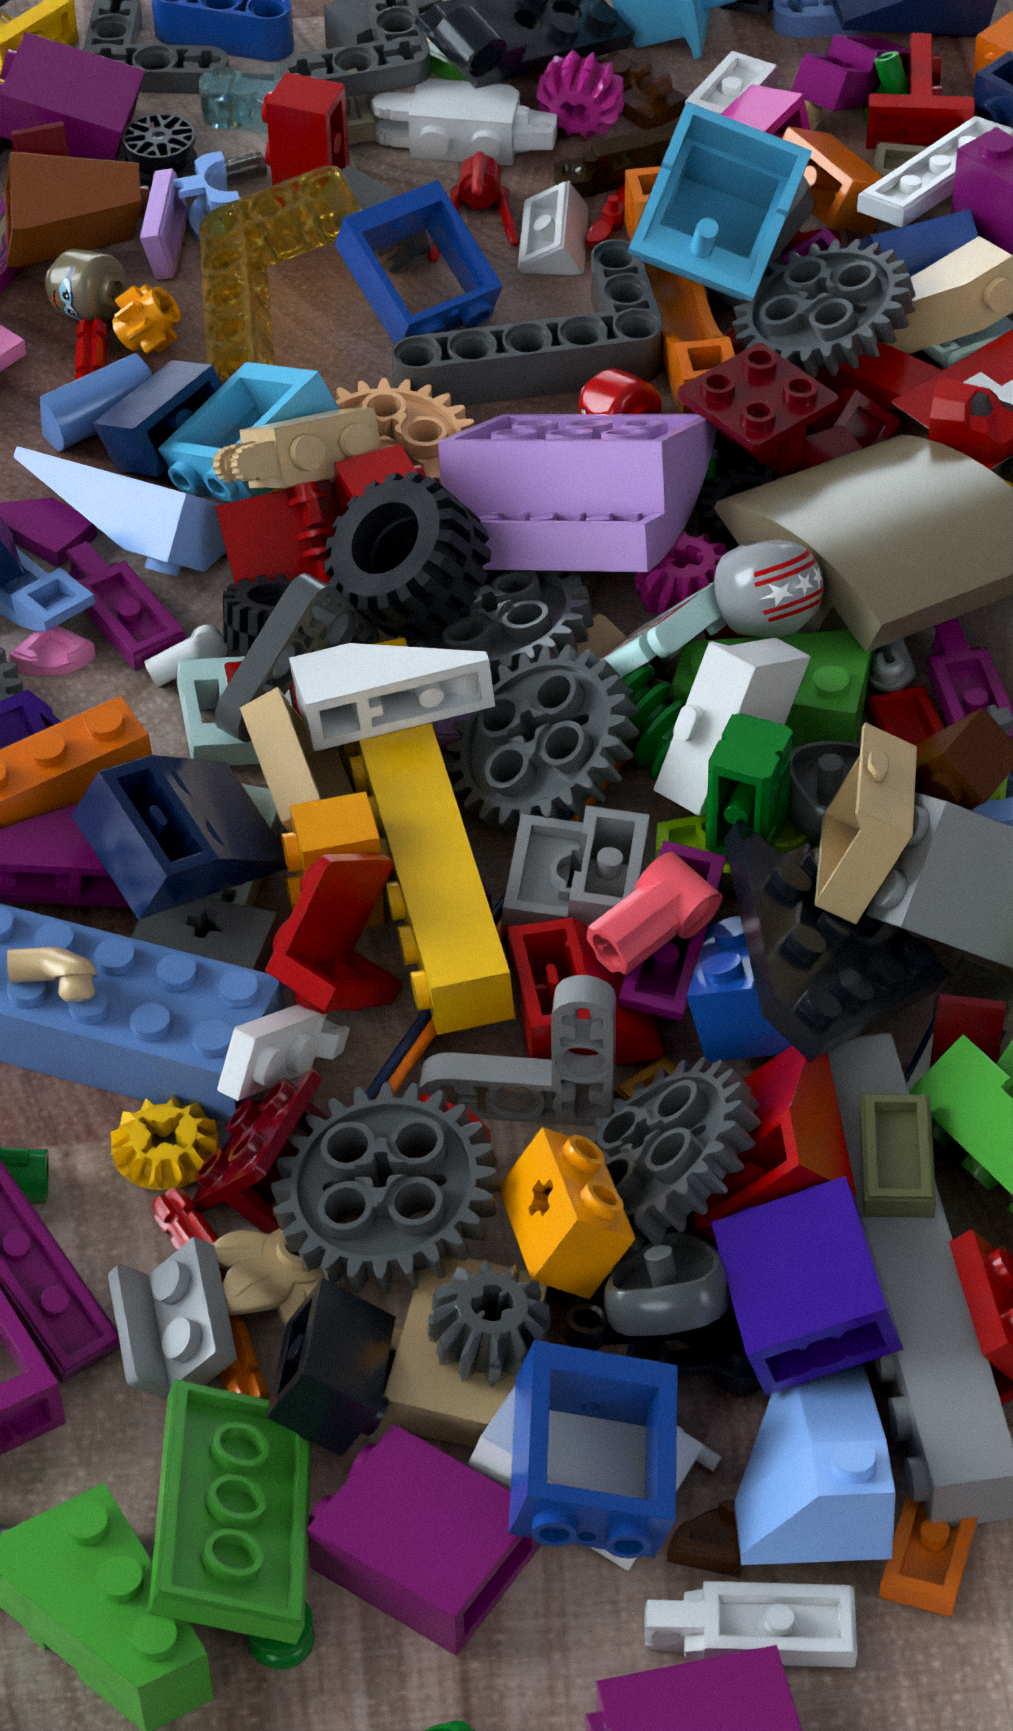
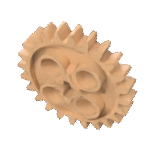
[316,378,475,501]

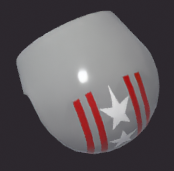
[714,539,824,638]

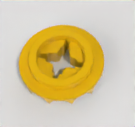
[111,1094,219,1190]

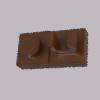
[597,51,687,130]

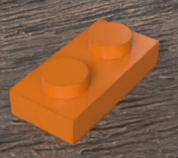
[879,1492,978,1617]

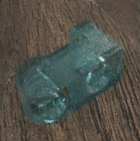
[199,65,281,134]

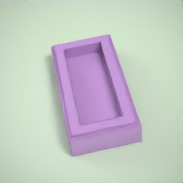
[140,168,189,280]

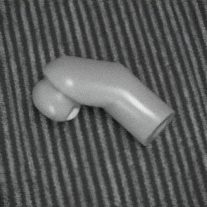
[869,638,917,693]

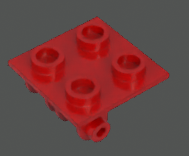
[215,479,338,585]

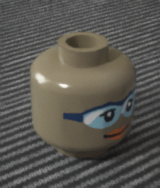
[45,249,128,323]

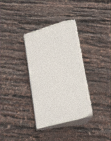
[518,180,589,275]

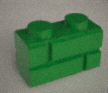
[705,713,793,858]

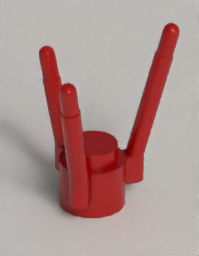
[428,151,519,262]

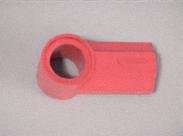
[586,851,723,975]

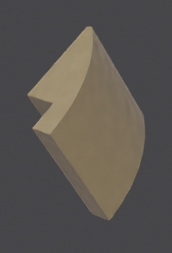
[714,434,1013,653]

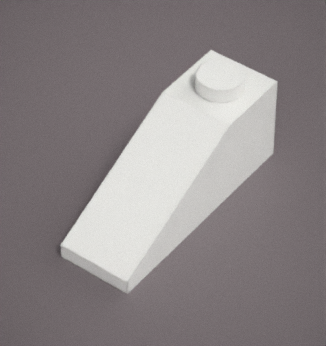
[289,643,495,752]

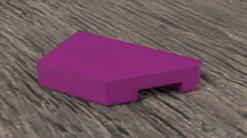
[0,497,98,568]

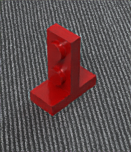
[866,33,975,149]

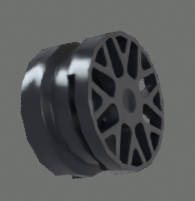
[122,113,198,191]

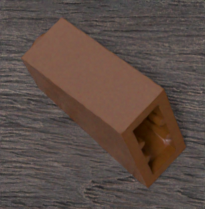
[5,152,149,268]

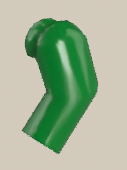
[863,51,910,126]

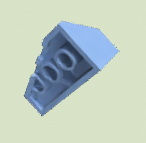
[14,446,226,577]
[734,1363,895,1565]

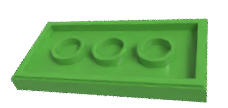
[148,1379,312,1645]

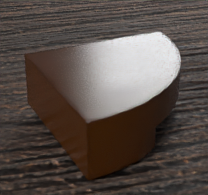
[667,1500,743,1578]

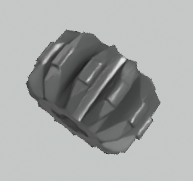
[427,1259,551,1388]

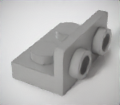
[108,1237,237,1399]

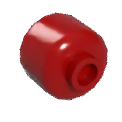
[578,368,662,415]

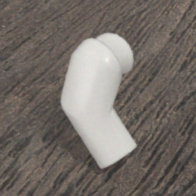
[144,624,228,688]

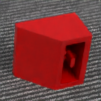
[507,918,663,1066]

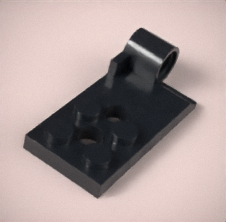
[415,0,635,89]

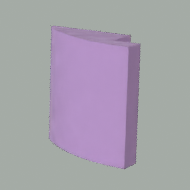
[438,414,718,572]

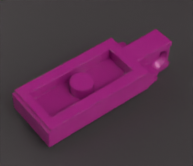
[67,542,186,671]
[926,619,1013,741]

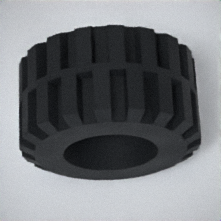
[324,472,491,640]

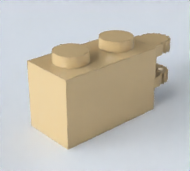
[211,407,382,488]

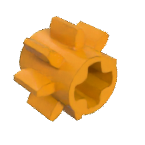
[112,284,181,354]

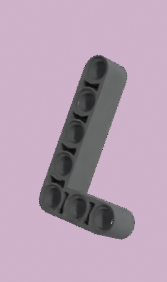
[392,239,662,407]

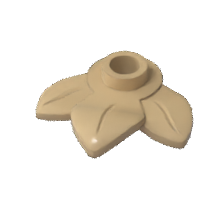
[213,1229,325,1326]

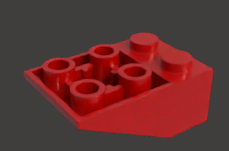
[693,1045,856,1243]

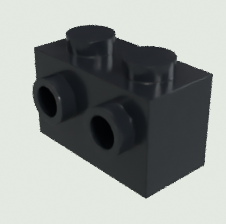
[266,1278,397,1457]

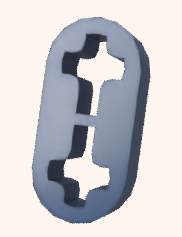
[772,0,861,38]

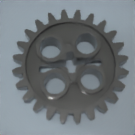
[732,239,916,379]
[401,570,594,685]
[446,644,639,837]
[588,1057,761,1253]
[271,1082,500,1295]

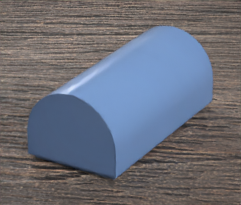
[40,353,153,451]

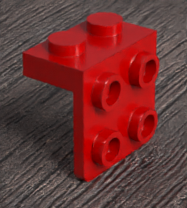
[265,853,403,1014]

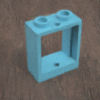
[158,362,340,502]

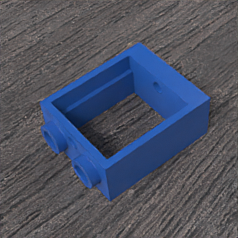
[335,180,503,345]
[508,1340,677,1558]

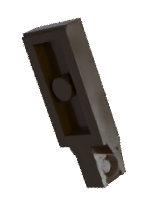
[553,122,678,198]

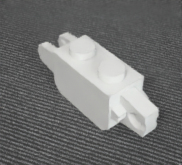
[371,78,557,166]

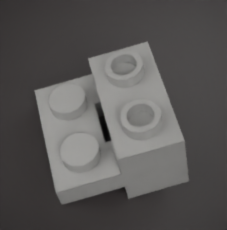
[501,805,650,926]

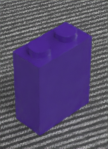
[711,1176,904,1396]

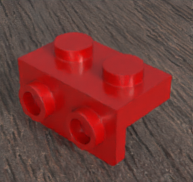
[949,1229,1013,1405]

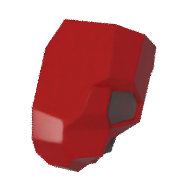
[928,379,1013,460]

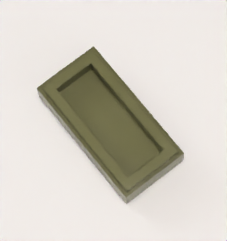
[859,1094,936,1218]

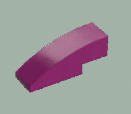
[791,34,910,112]

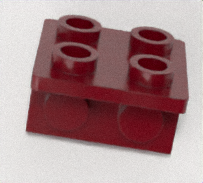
[678,343,839,476]
[192,1068,329,1234]

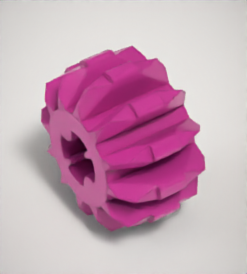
[536,49,625,141]
[635,529,727,615]

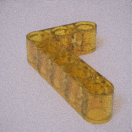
[199,166,363,385]

